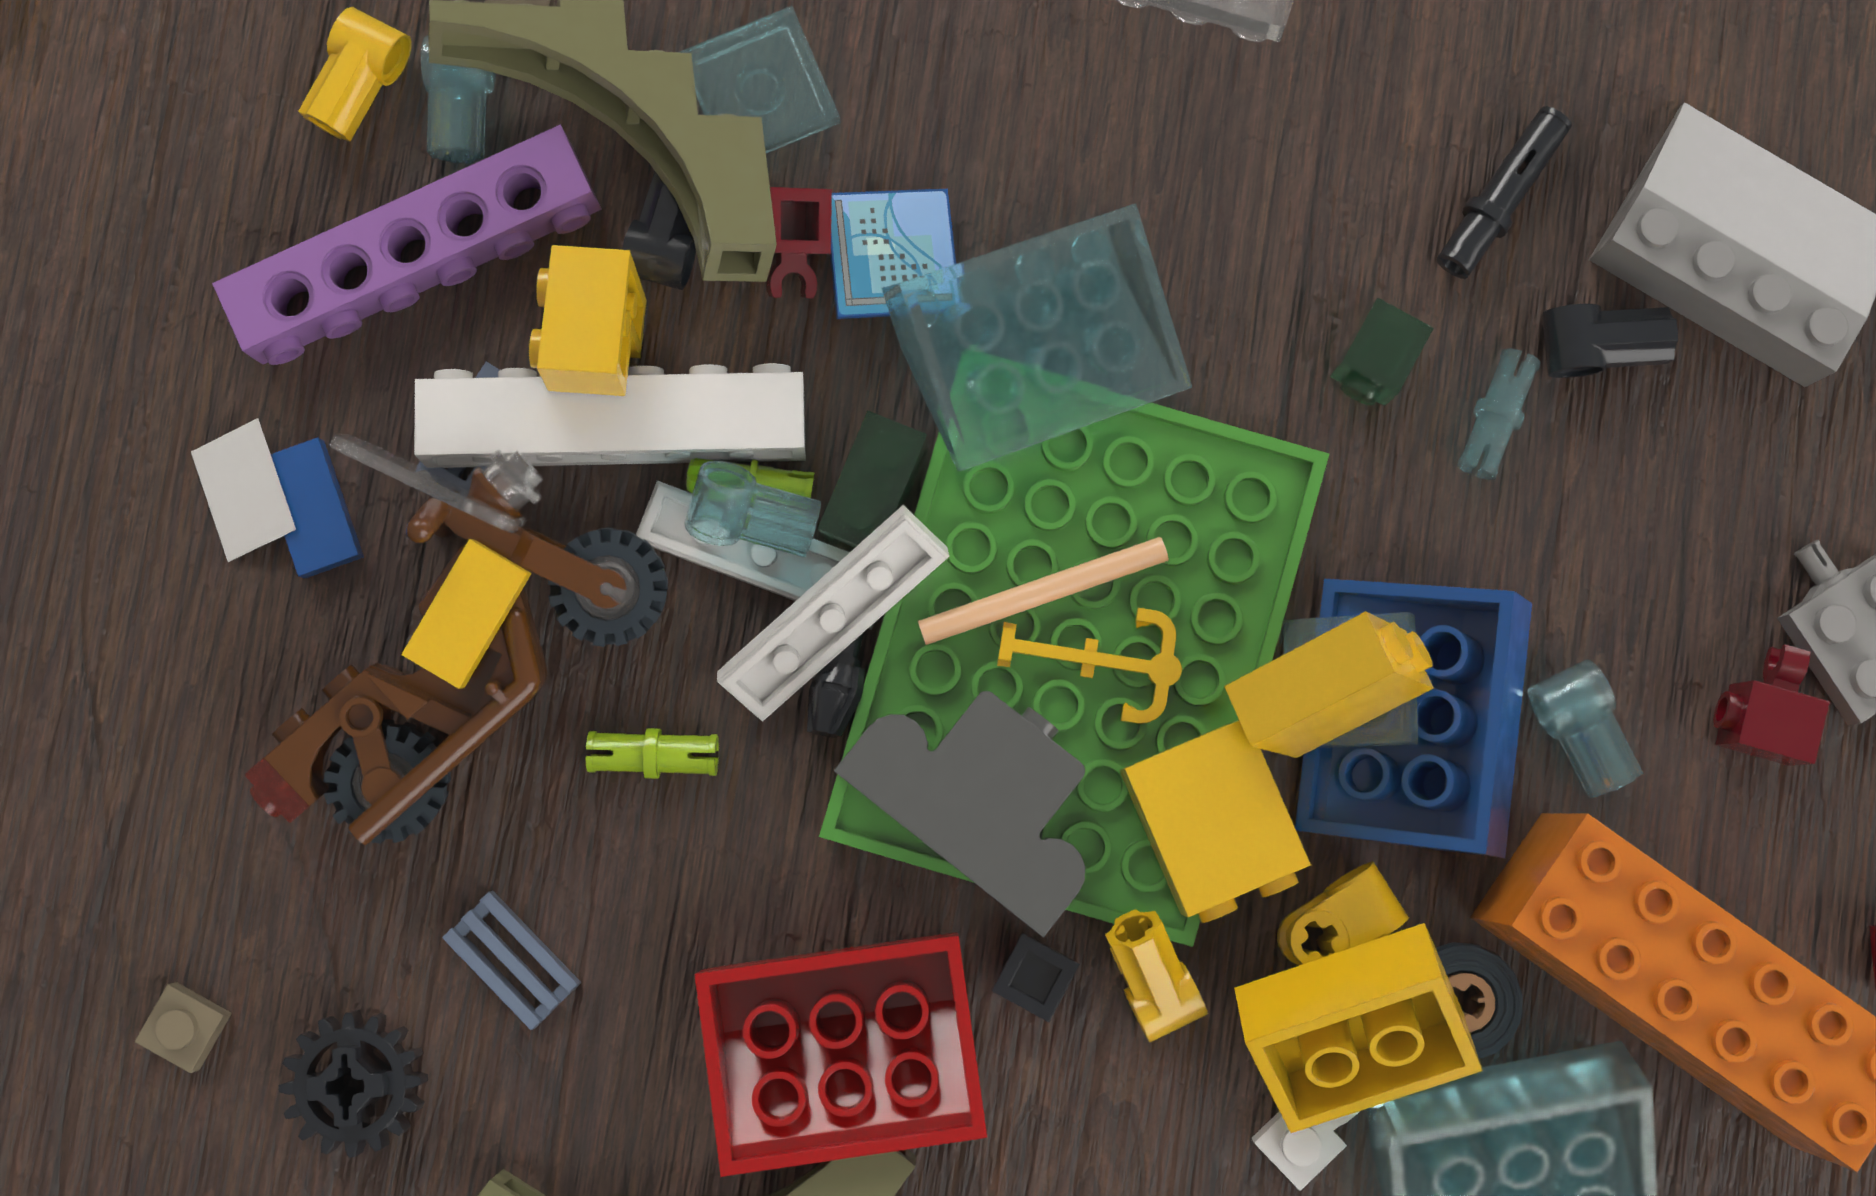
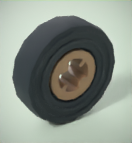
[1436,942,1523,1059]

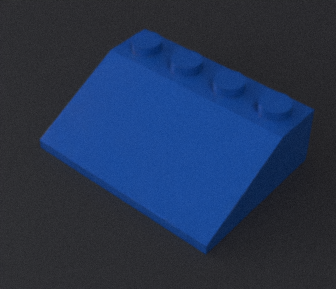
[1295,579,1532,858]

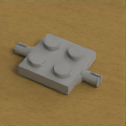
[1777,540,1876,726]

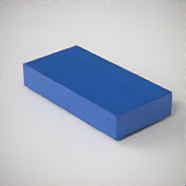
[271,437,364,579]

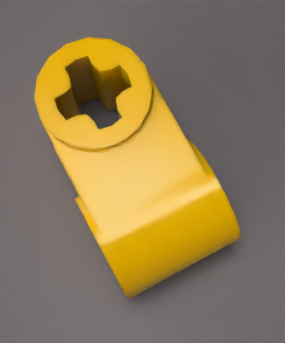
[1277,861,1409,965]

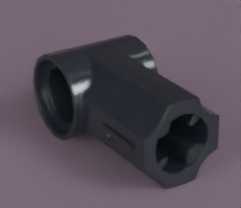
[622,171,696,291]
[1542,304,1678,378]

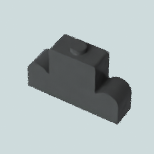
[834,691,1085,938]

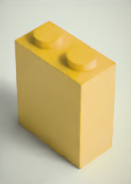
[1224,611,1434,758]
[1119,720,1311,923]

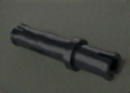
[1436,106,1572,279]

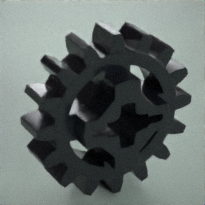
[278,1010,428,1158]

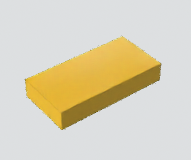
[401,539,532,689]

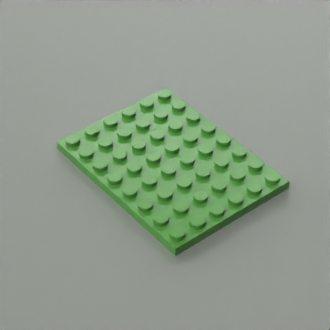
[819,349,1329,947]

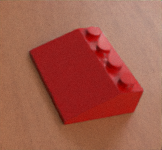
[694,932,988,1177]

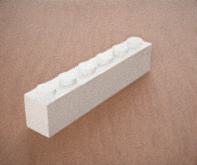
[414,363,806,468]

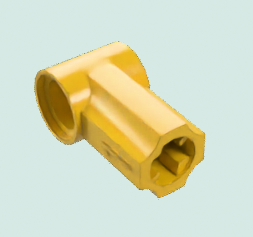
[298,7,412,142]
[1105,909,1208,1043]

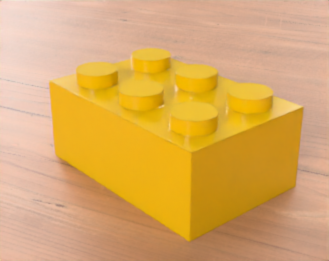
[1234,923,1483,1133]

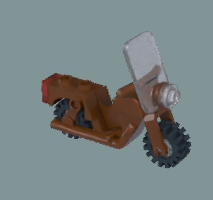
[244,433,668,845]

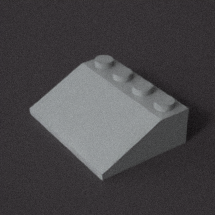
[1589,102,1876,387]

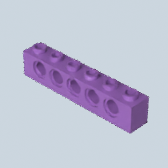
[212,124,602,365]

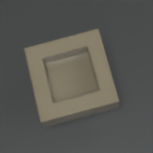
[135,982,232,1073]

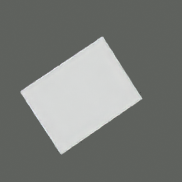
[191,418,296,562]

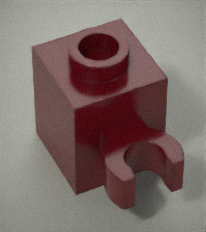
[766,187,832,298]
[1713,644,1830,766]

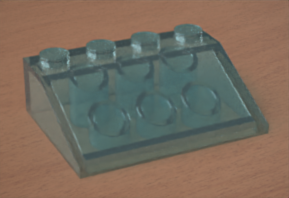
[881,203,1192,471]
[1367,1041,1657,1196]

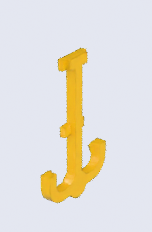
[997,608,1182,724]

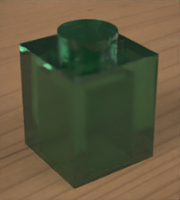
[1330,298,1434,406]

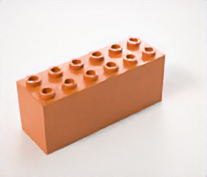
[1470,813,1876,1172]

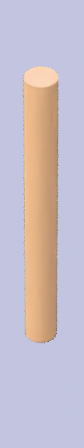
[917,537,1169,645]

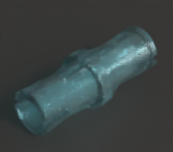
[1457,348,1541,480]

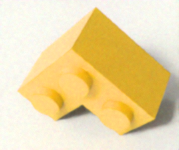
[529,245,647,396]

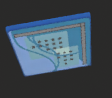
[830,189,961,319]

